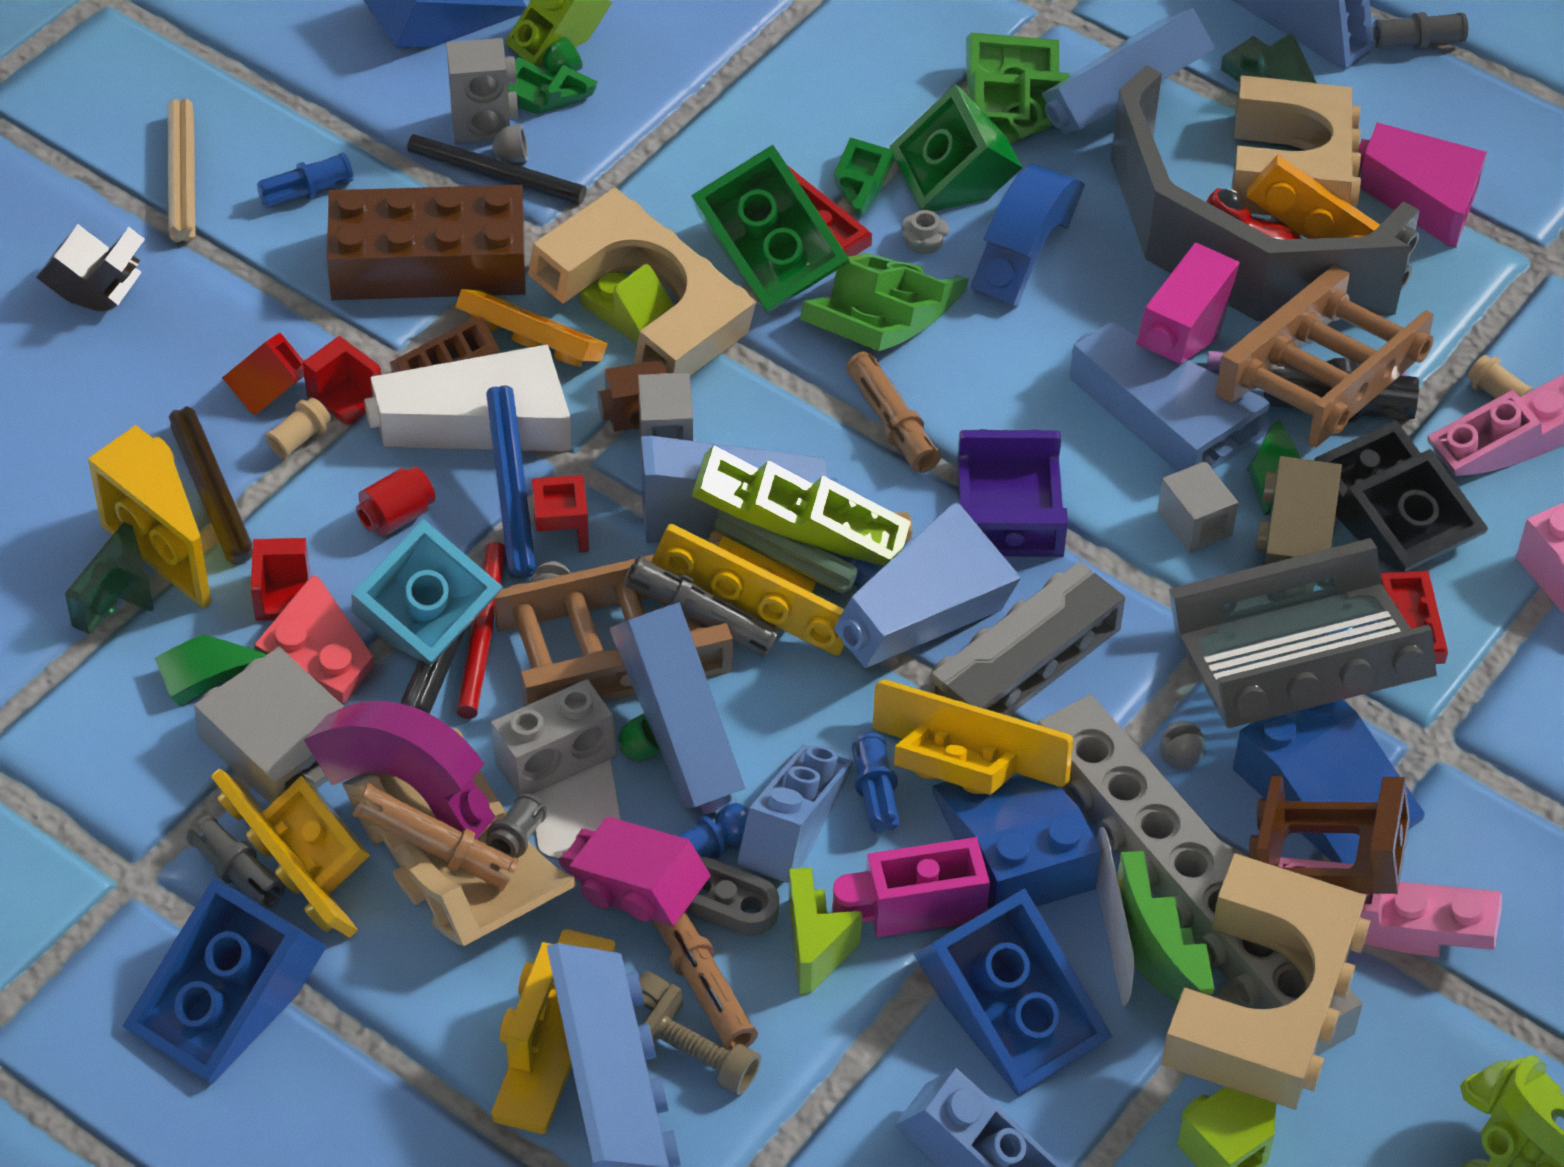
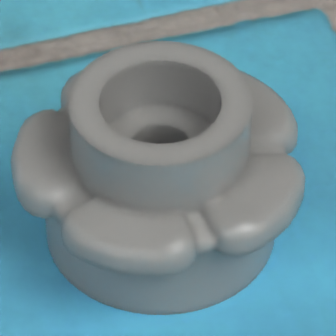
[901,210,949,254]

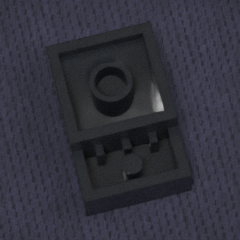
[1314,420,1488,572]

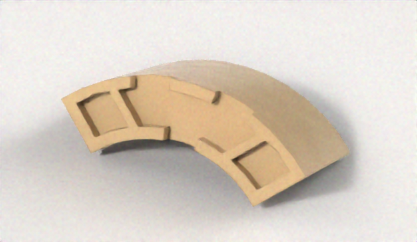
[342,728,577,947]

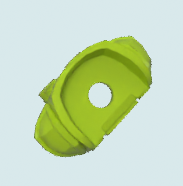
[1460,1055,1564,1167]

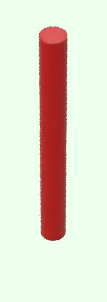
[456,542,506,719]

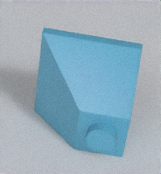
[351,519,503,665]

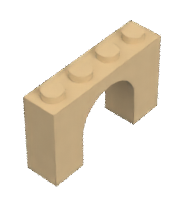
[1231,75,1361,216]
[528,187,756,376]
[1161,853,1371,1110]

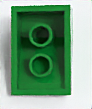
[691,144,850,313]

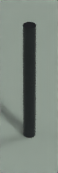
[407,134,587,204]

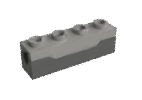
[930,561,1125,716]

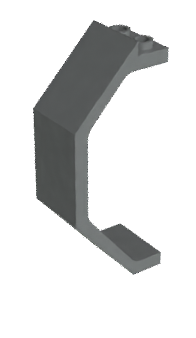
[1111,65,1420,321]

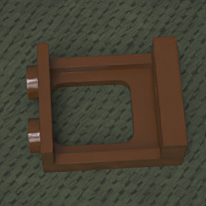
[1249,776,1410,894]

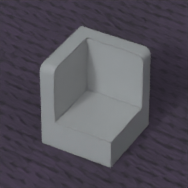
[1158,462,1239,553]

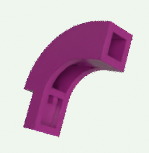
[304,701,495,840]

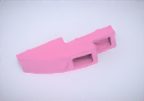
[1427,374,1564,476]
[1279,857,1502,958]

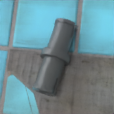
[1372,12,1469,49]
[186,815,286,909]

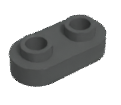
[686,857,779,935]

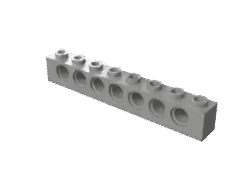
[1038,694,1363,1056]

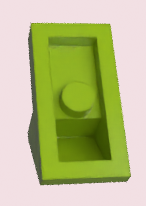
[579,264,674,344]
[788,867,862,994]

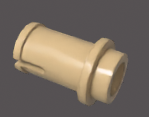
[1467,355,1534,399]
[265,398,331,459]

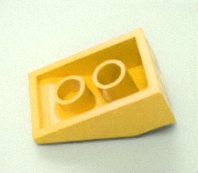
[88,425,212,609]

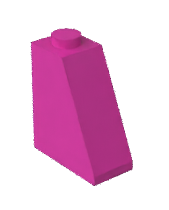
[1358,122,1487,248]
[1136,242,1240,364]

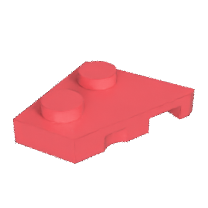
[254,575,373,705]

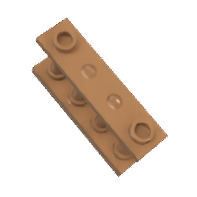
[1216,265,1434,448]
[494,554,733,707]

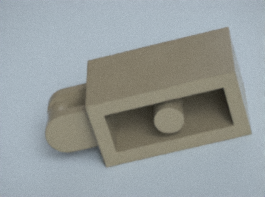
[1255,456,1342,597]

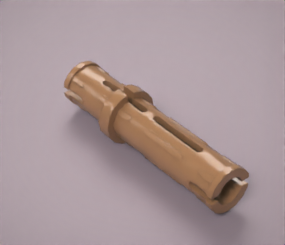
[846,351,941,473]
[352,783,519,891]
[652,910,758,1050]

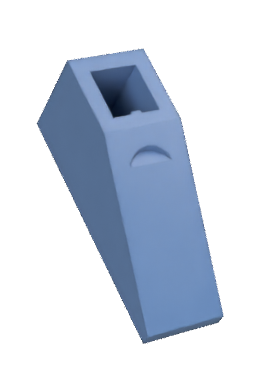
[737,744,853,883]
[894,1067,1063,1167]

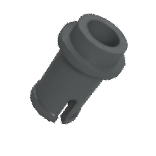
[486,793,548,858]

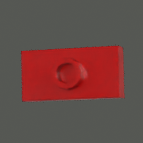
[1380,571,1448,664]

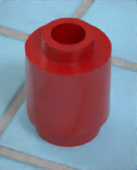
[356,466,436,536]

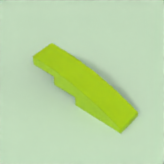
[692,446,910,566]

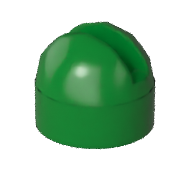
[542,37,583,75]
[618,714,661,762]

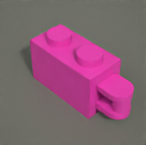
[558,816,711,926]
[832,837,990,938]

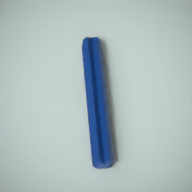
[486,385,536,578]

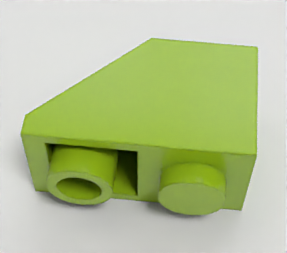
[504,0,613,67]
[1177,1087,1276,1167]

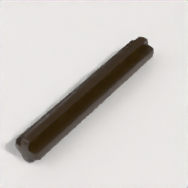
[169,406,253,564]

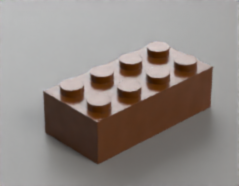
[327,185,526,300]

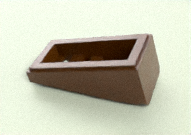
[390,317,499,373]

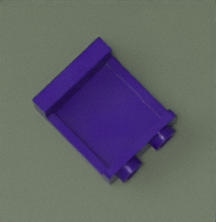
[957,429,1068,557]

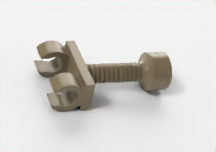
[639,971,762,1096]

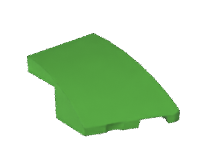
[966,32,1070,144]
[800,253,969,351]
[1117,851,1214,1004]

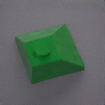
[889,84,1023,212]

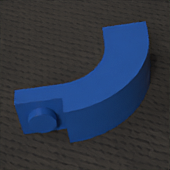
[970,164,1085,307]

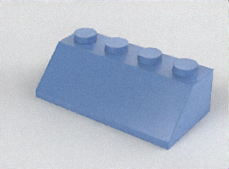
[547,943,681,1167]

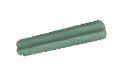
[714,510,858,594]

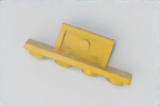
[651,524,845,656]
[873,679,1073,795]
[211,768,370,938]
[491,929,616,1134]

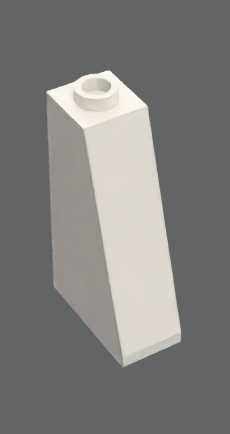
[364,344,572,452]

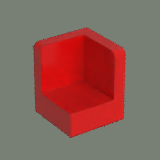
[222,332,304,415]
[302,336,381,425]
[532,475,589,552]
[250,538,310,621]

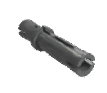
[623,555,779,657]

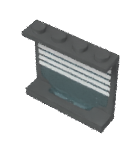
[1169,538,1437,729]

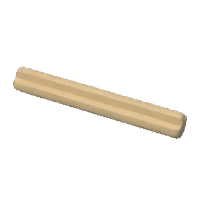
[168,98,196,243]

